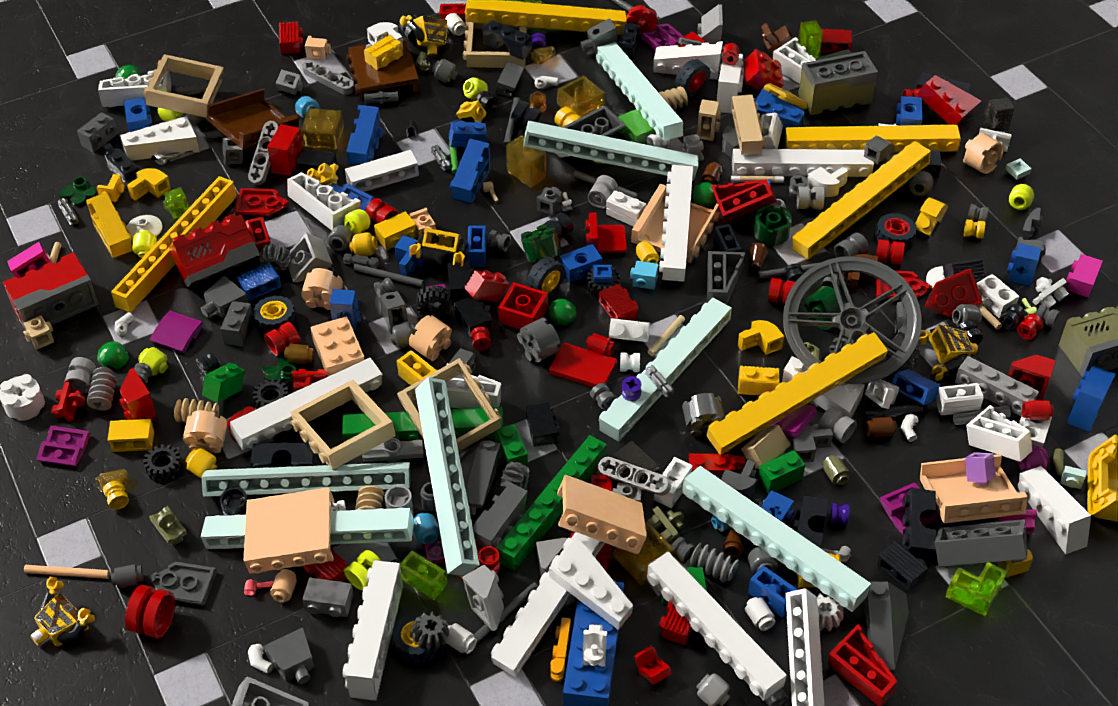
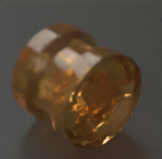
[530,92,546,113]

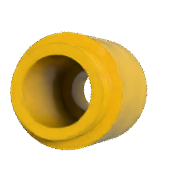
[636,241,659,264]

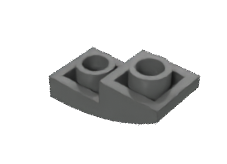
[1021,207,1043,240]

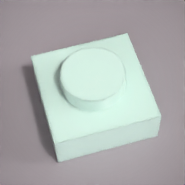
[1005,159,1031,180]
[1060,466,1086,489]

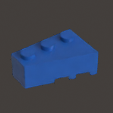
[755,89,805,134]
[450,139,491,203]
[1067,365,1115,432]

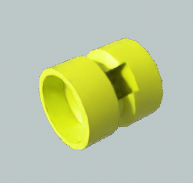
[344,550,381,590]

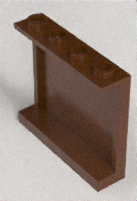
[346,38,420,101]
[207,89,300,150]

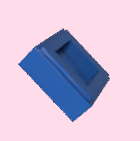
[593,265,613,283]

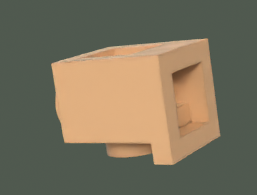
[305,36,331,60]
[410,208,436,238]

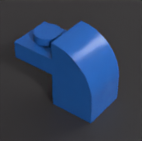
[395,235,424,276]

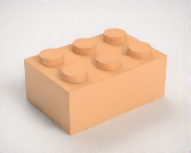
[310,316,365,377]

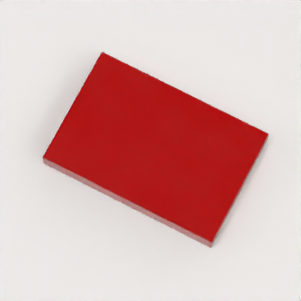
[549,343,617,387]

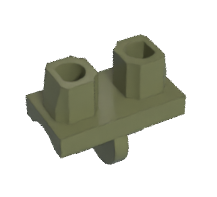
[149,506,187,546]
[647,506,684,546]

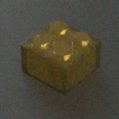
[557,75,605,117]
[301,108,344,149]
[506,135,546,187]
[614,522,675,585]

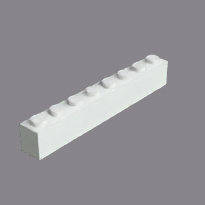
[732,149,874,177]
[659,165,693,281]
[230,358,382,450]
[491,532,604,677]
[647,552,786,701]

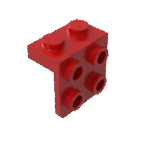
[585,213,626,254]

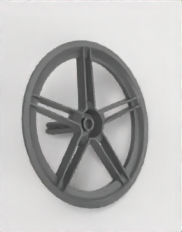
[783,256,922,384]

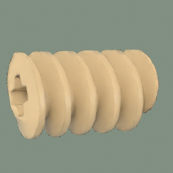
[659,86,688,110]
[174,398,219,423]
[355,485,384,510]

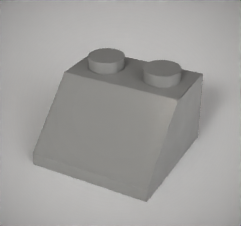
[698,5,722,44]
[288,233,332,283]
[462,565,504,631]

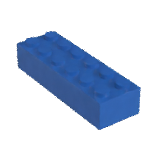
[563,581,624,706]

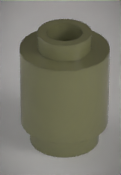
[823,455,851,485]

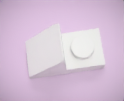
[865,379,899,409]

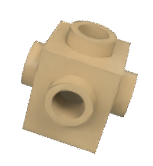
[23,315,54,350]

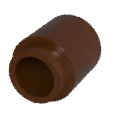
[701,162,723,185]
[866,417,897,438]

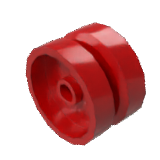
[125,585,175,639]

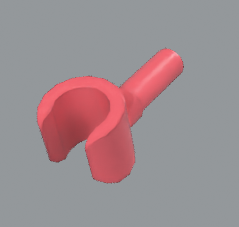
[244,579,274,596]

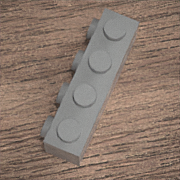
[955,356,1039,417]

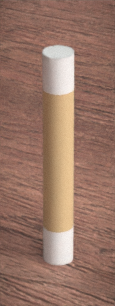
[731,176,784,183]

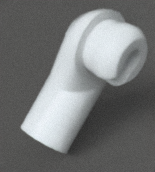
[535,76,559,88]
[114,312,134,336]
[901,414,918,442]
[248,644,273,674]

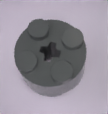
[517,318,560,362]
[682,393,725,437]

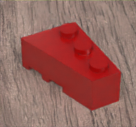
[917,75,981,125]
[711,179,777,222]
[828,624,897,706]

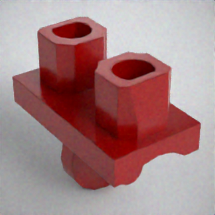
[292,369,328,391]
[51,382,85,422]

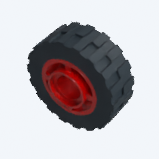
[675,59,711,97]
[875,213,917,249]

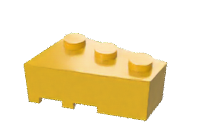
[86,192,133,258]

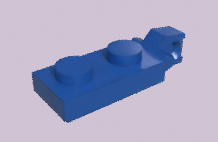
[331,183,375,211]

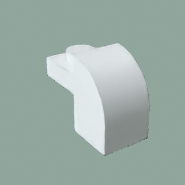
[367,22,403,50]
[806,167,848,197]

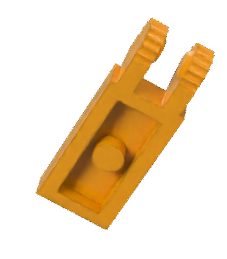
[550,618,571,683]

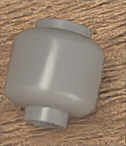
[696,674,730,706]

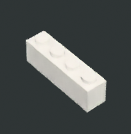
[345,150,419,192]

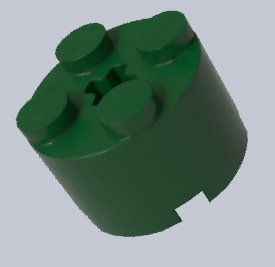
[754,205,792,248]
[521,224,562,263]
[804,286,846,330]

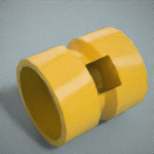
[554,106,581,127]

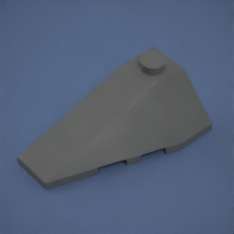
[863,582,909,672]

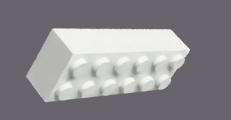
[343,560,403,701]

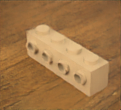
[731,95,765,155]

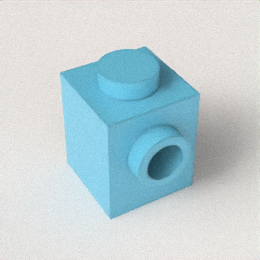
[630,261,658,290]

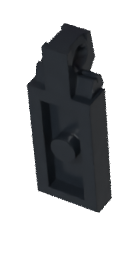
[103,143,139,179]

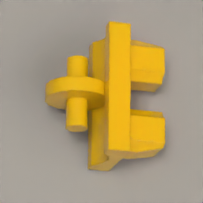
[307,163,339,186]

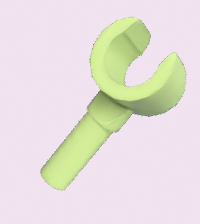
[1022,298,1037,318]

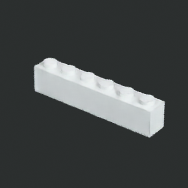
[786,589,825,706]

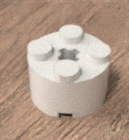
[0,374,45,421]

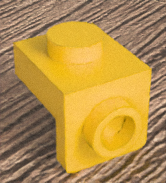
[456,100,486,122]
[97,174,124,202]

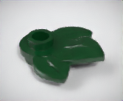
[60,176,96,205]
[262,358,297,382]

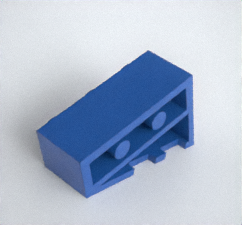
[346,105,383,165]

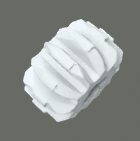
[817,594,844,632]

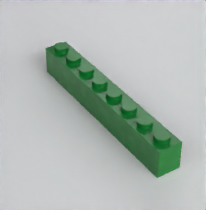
[342,407,503,442]
[496,435,607,571]

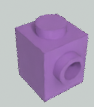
[965,453,995,485]

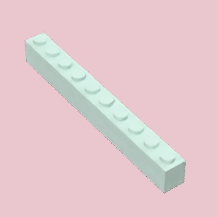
[596,42,683,141]
[523,121,698,181]
[599,298,731,442]
[415,377,479,576]
[201,462,411,497]
[682,466,871,612]
[201,508,414,549]

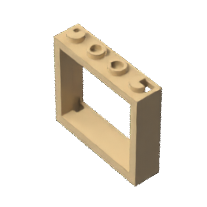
[463,22,527,68]
[144,54,223,118]
[397,358,502,452]
[290,380,396,470]

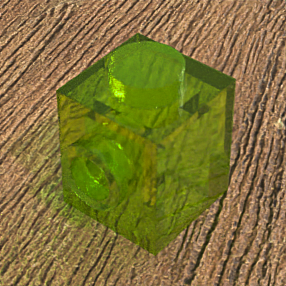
[163,187,189,219]

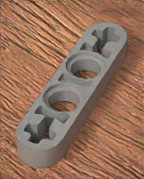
[302,60,354,95]
[248,121,279,186]
[598,457,672,496]

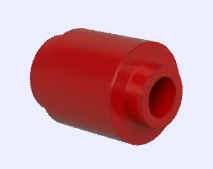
[722,43,739,65]
[586,333,616,357]
[1022,400,1054,421]

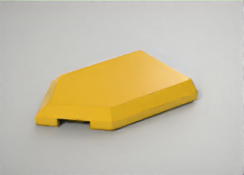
[763,83,807,109]

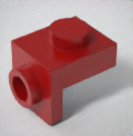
[635,645,672,685]

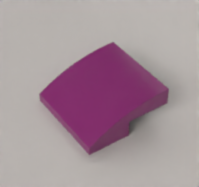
[641,24,683,51]
[150,311,203,354]
[771,405,817,438]
[36,426,91,467]
[880,483,938,535]

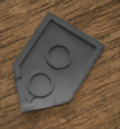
[148,562,217,605]

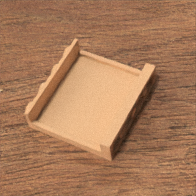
[631,184,720,263]
[920,454,1028,523]
[557,475,647,555]
[244,487,334,574]

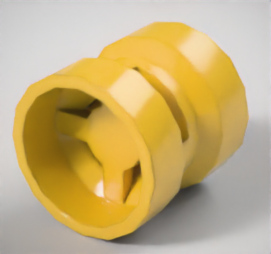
[964,219,985,239]
[103,481,129,510]

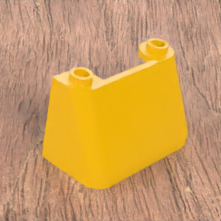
[1087,434,1118,522]

